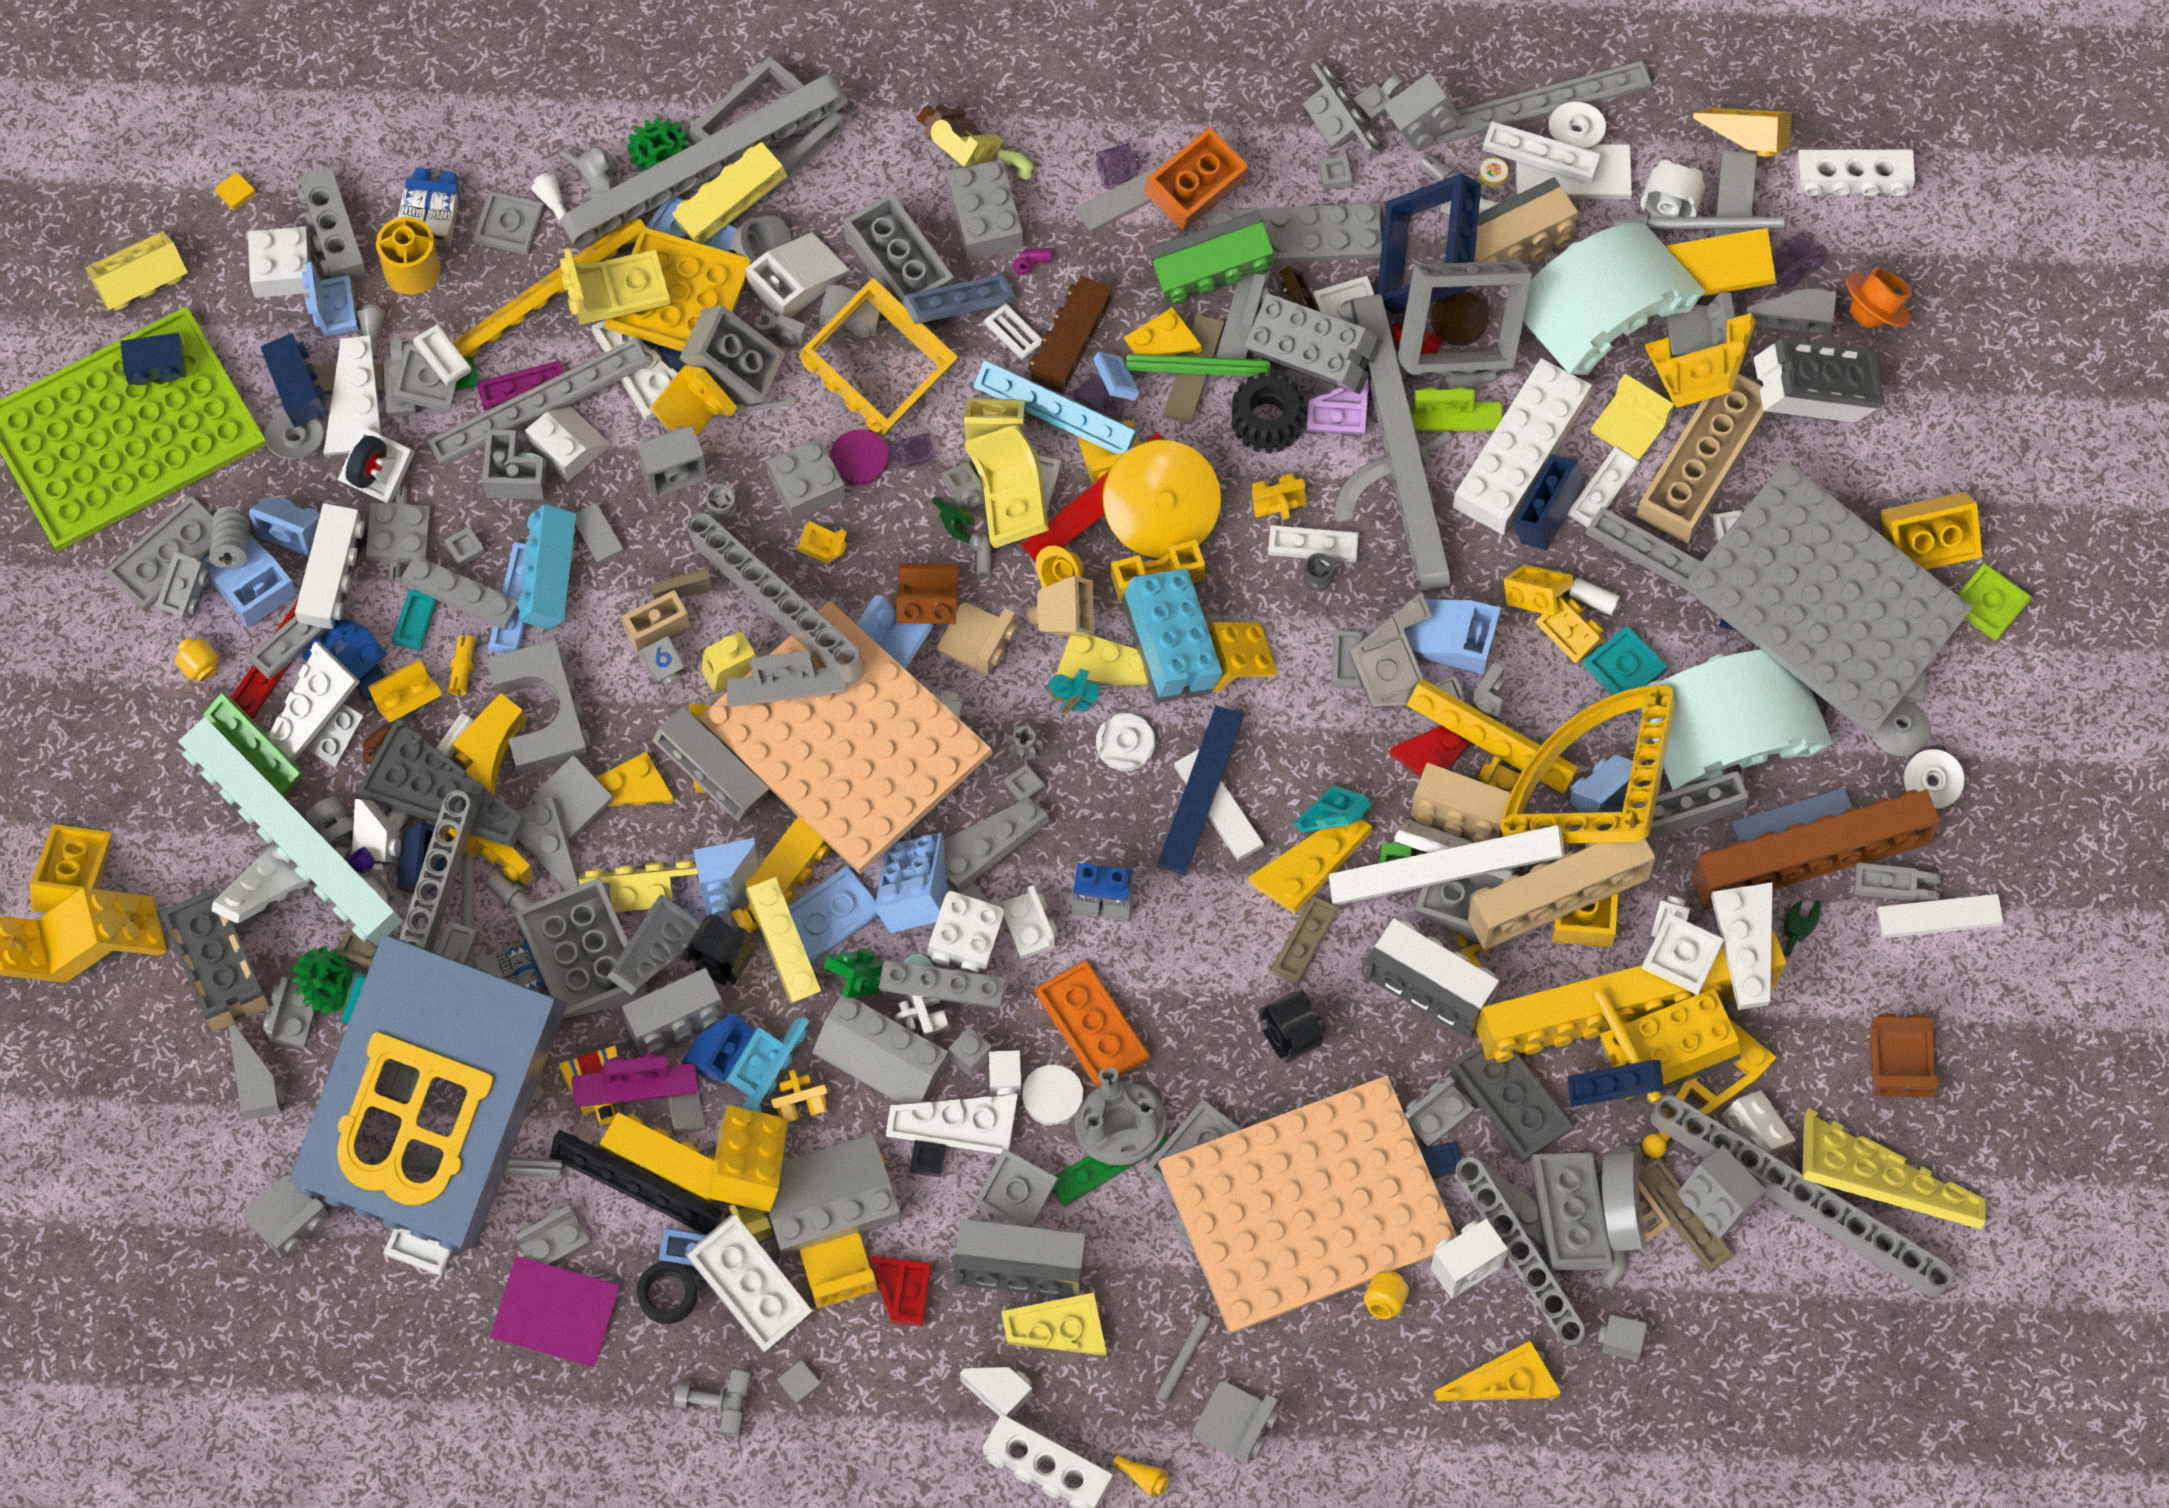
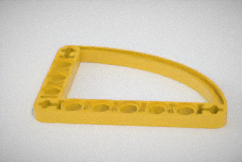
[1500,685,1676,844]

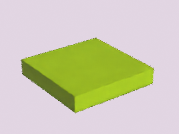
[1957,563,2032,642]

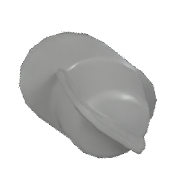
[729,215,791,262]

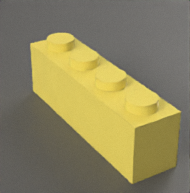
[672,142,788,244]
[745,877,821,1004]

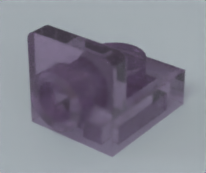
[890,432,935,470]

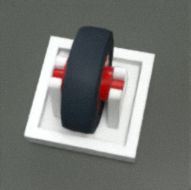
[338,427,415,503]

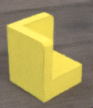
[729,1204,772,1242]

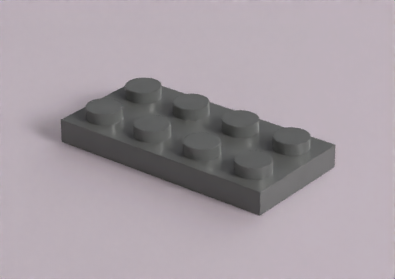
[1449,1043,1574,1163]

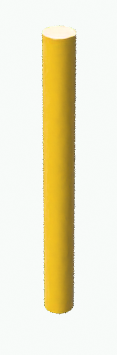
[1593,989,1662,1104]

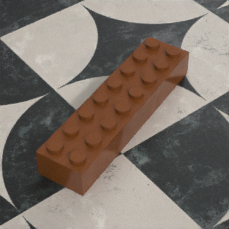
[1692,789,1941,910]

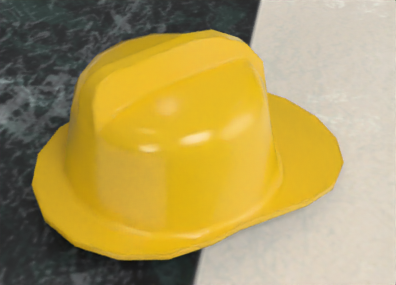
[1035,545,1084,588]

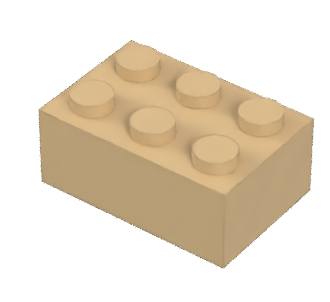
[1411,763,1511,843]

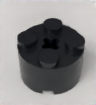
[683,914,755,985]
[1259,990,1326,1063]

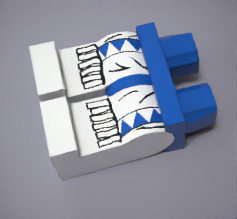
[398,168,460,247]

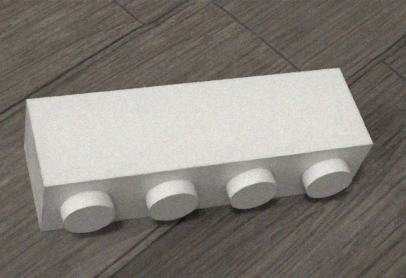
[295,503,364,629]

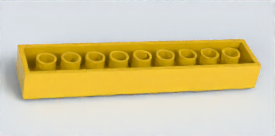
[1476,930,1787,1063]

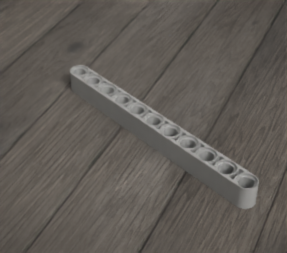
[560,74,848,247]
[1351,294,1450,592]
[1651,1095,1954,1297]

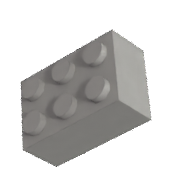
[946,159,1023,260]
[680,305,785,406]
[621,968,725,1056]

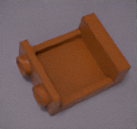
[896,562,959,624]
[1870,1013,1939,1097]

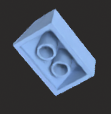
[693,838,759,917]

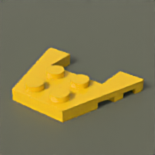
[1645,313,1756,408]

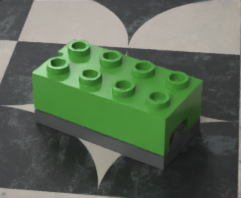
[1148,210,1274,304]

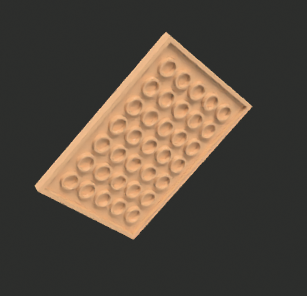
[699,600,993,875]
[1158,1075,1457,1335]

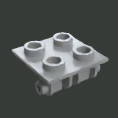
[305,703,366,767]

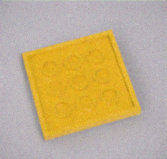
[604,227,752,352]

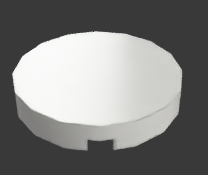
[1096,713,1155,771]
[1022,1065,1083,1125]

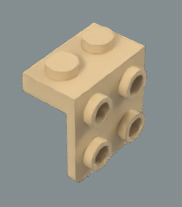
[937,602,1018,676]

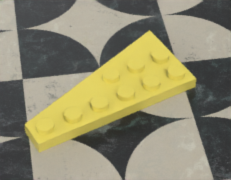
[1803,1108,1986,1229]

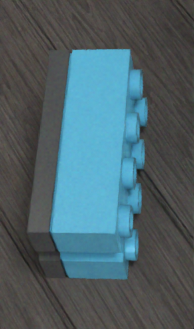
[1121,568,1222,704]

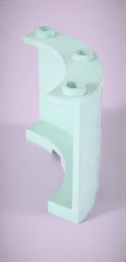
[1523,223,1705,375]
[1641,649,1833,791]

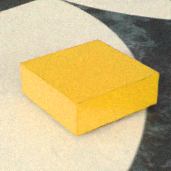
[214,171,256,211]

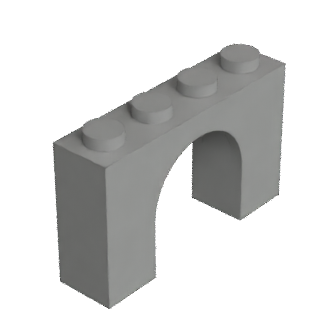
[486,640,591,776]

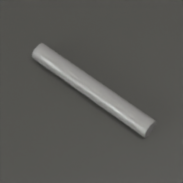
[1156,1314,1211,1401]

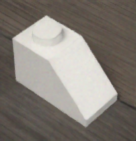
[352,799,401,863]
[960,1367,1032,1419]

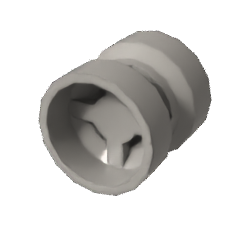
[706,484,737,522]

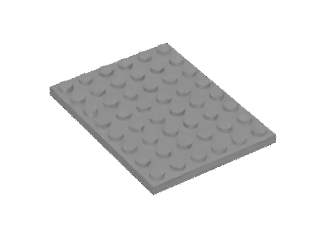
[1682,460,1973,736]

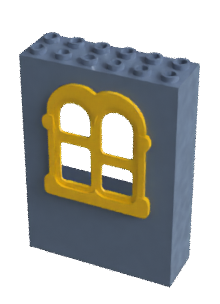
[289,934,568,1252]

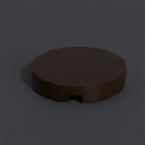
[1431,291,1488,346]

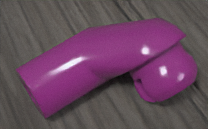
[1013,248,1051,275]

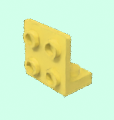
[1591,374,1674,461]

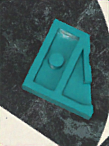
[1293,785,1372,833]

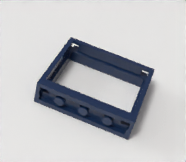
[1377,173,1482,314]

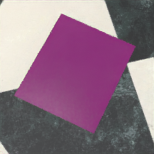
[490,1256,620,1367]

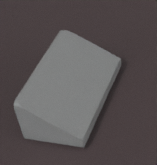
[668,1091,706,1136]

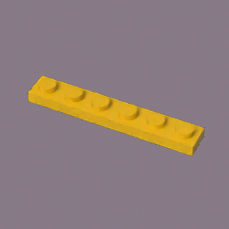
[1407,678,1578,794]

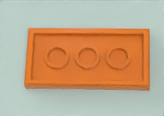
[1034,959,1150,1090]

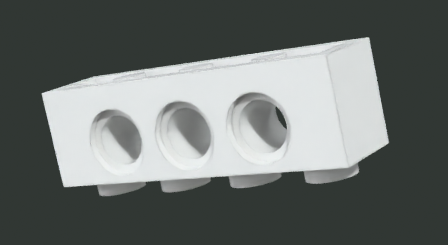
[1795,150,1915,196]
[983,1414,1113,1508]

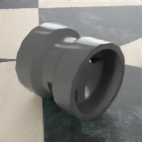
[1304,553,1334,591]

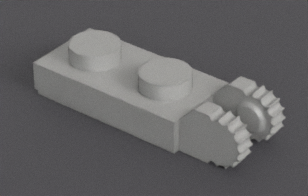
[1854,863,1941,902]

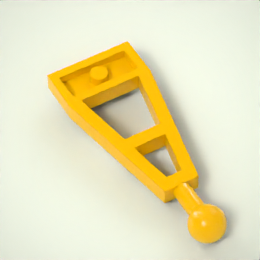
[1642,1018,1777,1158]

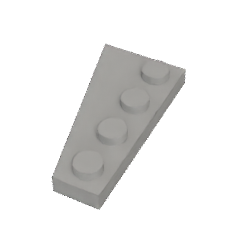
[607,894,701,995]

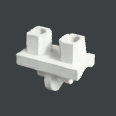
[894,995,948,1042]

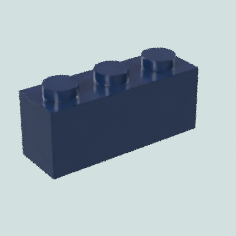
[260,333,327,427]
[1513,454,1585,550]

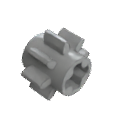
[1006,722,1043,762]

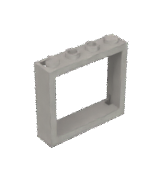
[689,56,844,203]
[1397,261,1532,375]

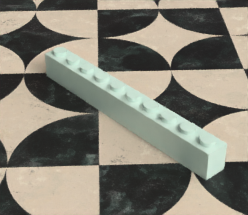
[178,717,403,946]

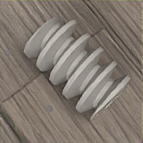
[209,506,250,569]

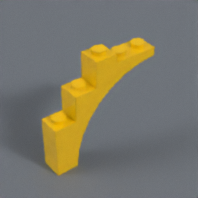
[447,693,534,886]

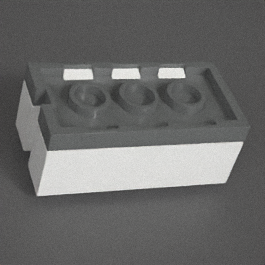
[1754,338,1885,422]
[1365,918,1499,1040]

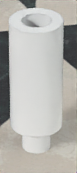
[1567,578,1621,616]

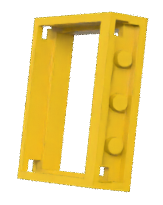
[798,278,958,435]

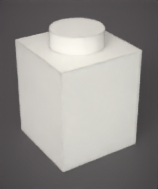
[989,1050,1021,1096]

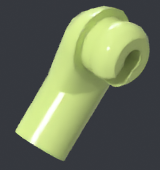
[997,150,1034,179]

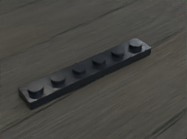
[550,1129,723,1234]

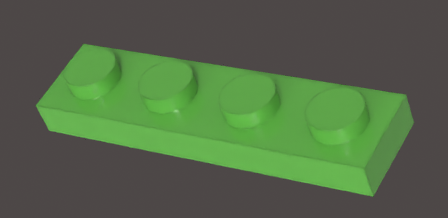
[203,693,305,796]

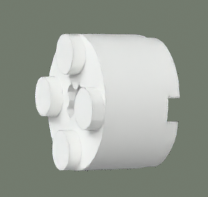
[1640,160,1705,218]

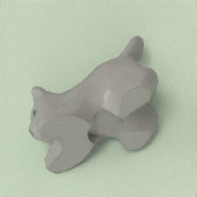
[559,146,618,202]

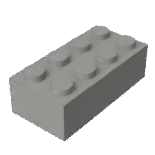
[843,192,955,307]

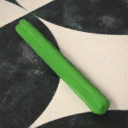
[1126,353,1271,377]

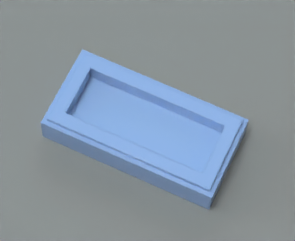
[1093,352,1139,401]

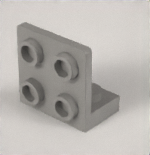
[1666,292,1735,357]

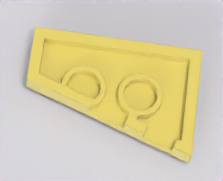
[1056,636,1148,685]
[1001,1293,1107,1356]

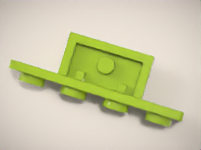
[1408,387,1502,432]

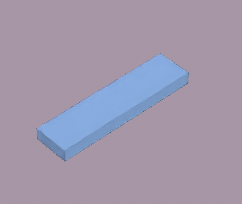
[488,542,526,654]

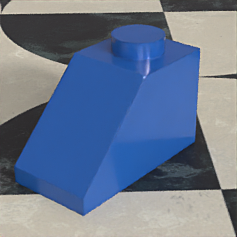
[683,1013,755,1082]

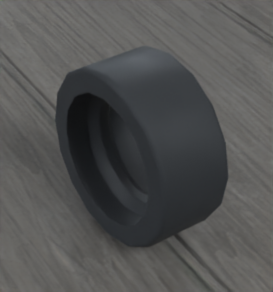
[637,1261,697,1324]

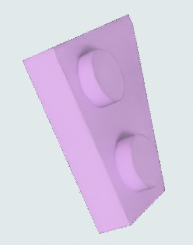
[1307,377,1369,435]

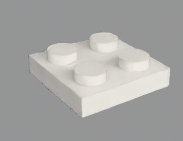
[1641,913,1724,995]

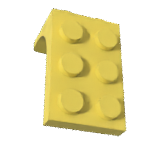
[560,248,670,325]
[964,425,1049,548]

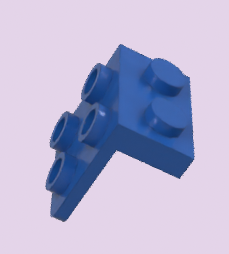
[302,619,387,680]

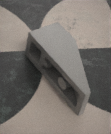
[1745,288,1836,335]
[228,1025,286,1121]

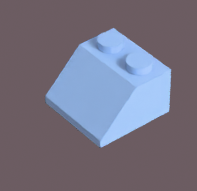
[249,496,320,557]
[1569,754,1639,813]

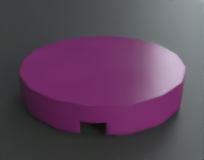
[830,430,888,485]

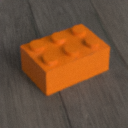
[1144,127,1249,232]

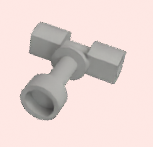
[674,1370,751,1438]

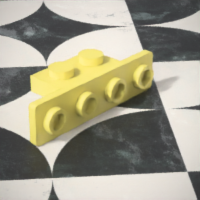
[578,859,698,912]

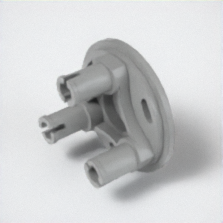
[1074,1067,1167,1165]

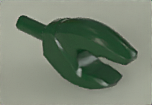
[931,496,975,544]
[1783,900,1821,957]

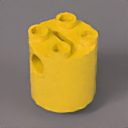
[376,216,441,295]

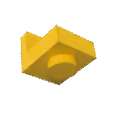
[797,521,847,564]

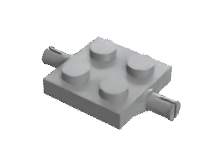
[366,486,430,581]

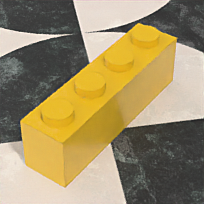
[746,816,831,906]
[599,1112,715,1204]

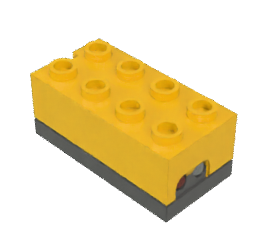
[1600,988,1741,1105]

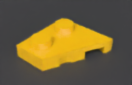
[1124,307,1203,356]
[596,752,674,807]

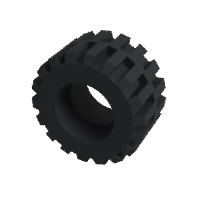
[1231,372,1305,453]

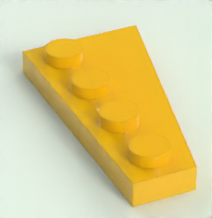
[1248,818,1373,914]

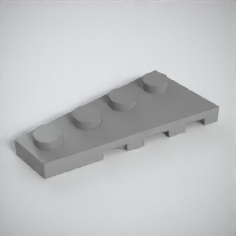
[944,798,1050,893]

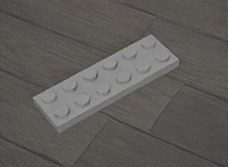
[1207,203,1382,263]

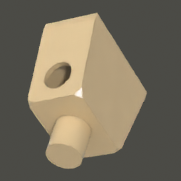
[1027,576,1095,636]

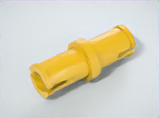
[448,635,476,696]

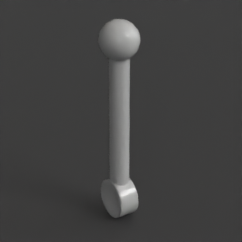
[736,396,796,415]

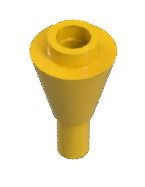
[1112,1454,1170,1498]

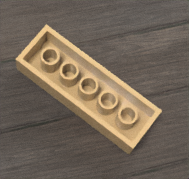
[1636,373,1769,544]
[1468,839,1655,950]

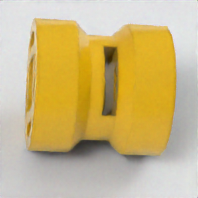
[730,903,760,935]

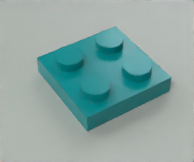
[1582,626,1667,696]

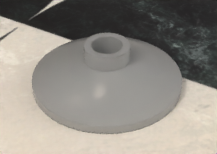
[264,412,324,459]
[1872,701,1930,756]

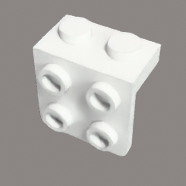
[927,891,1004,974]

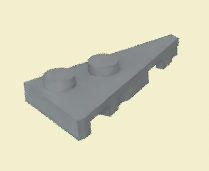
[516,798,579,890]

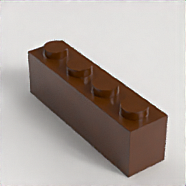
[1028,275,1112,394]

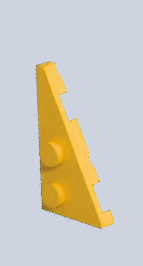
[1433,1341,1561,1401]

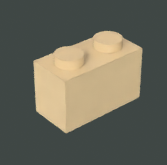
[621,590,691,654]

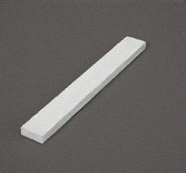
[1329,825,1565,905]

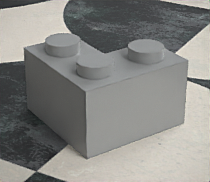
[482,429,547,500]

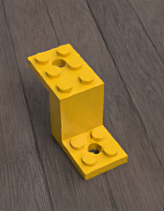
[0,887,167,983]

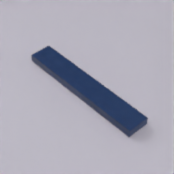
[1157,705,1244,876]

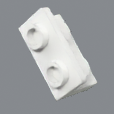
[1002,885,1058,959]

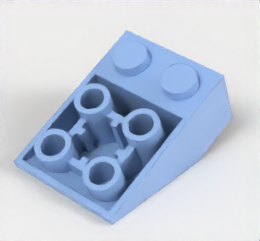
[202,534,297,628]
[1404,599,1501,675]
[875,832,948,933]

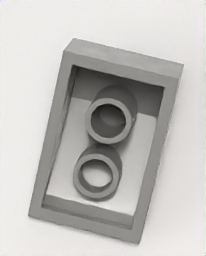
[1414,874,1504,950]

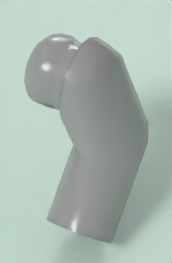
[969,534,992,578]
[1599,1247,1627,1291]

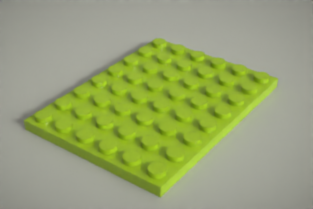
[0,306,267,553]

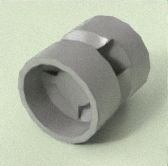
[305,797,354,850]

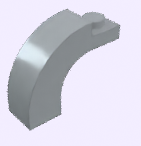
[1602,1145,1646,1252]

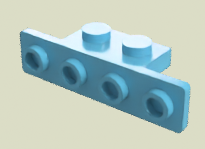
[726,1017,809,1112]

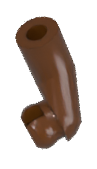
[362,723,390,765]

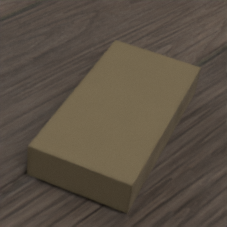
[650,569,712,600]

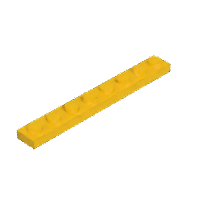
[452,218,645,359]

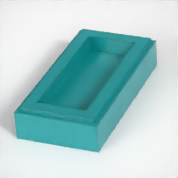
[391,589,438,651]

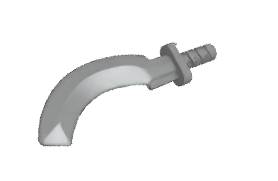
[1335,430,1452,522]

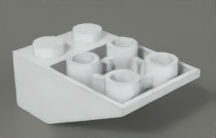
[745,232,850,318]

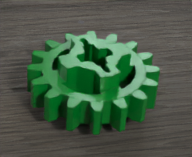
[627,117,690,172]
[292,946,354,1014]

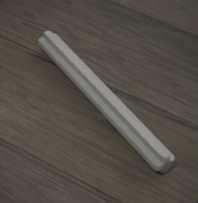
[377,1150,563,1178]

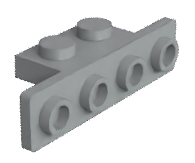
[1303,62,1383,156]
[1216,266,1272,359]
[727,650,847,707]
[879,960,1005,1008]

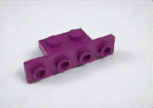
[571,1053,698,1107]

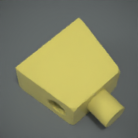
[701,631,758,694]

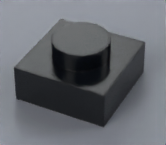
[910,1140,946,1178]

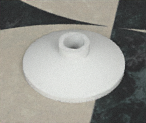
[1549,102,1606,149]
[1904,749,1964,809]

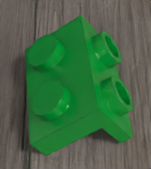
[823,948,884,998]

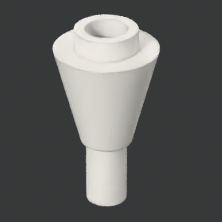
[531,173,567,222]

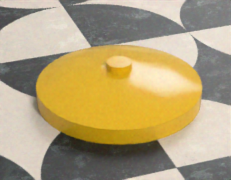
[1102,440,1221,558]

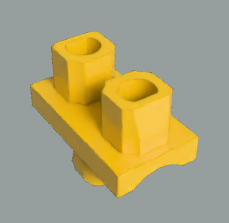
[1251,473,1307,520]
[770,1069,827,1122]

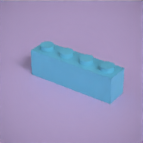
[517,504,576,630]

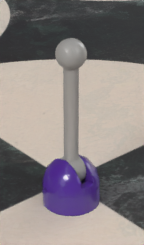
[347,846,406,908]

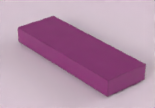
[476,360,564,411]

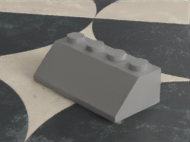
[812,993,949,1104]

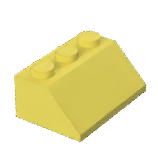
[85,231,188,310]

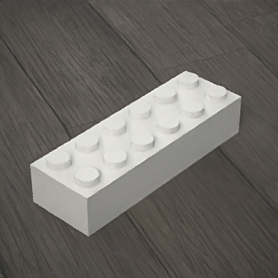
[1453,358,1592,535]

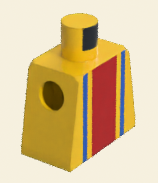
[559,1046,618,1125]

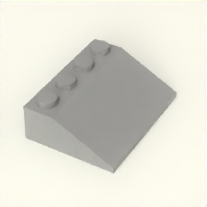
[514,877,648,1019]
[767,1134,901,1258]

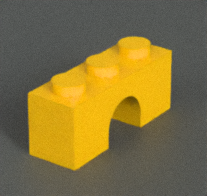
[1111,539,1205,603]

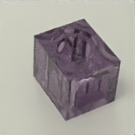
[1096,143,1141,189]

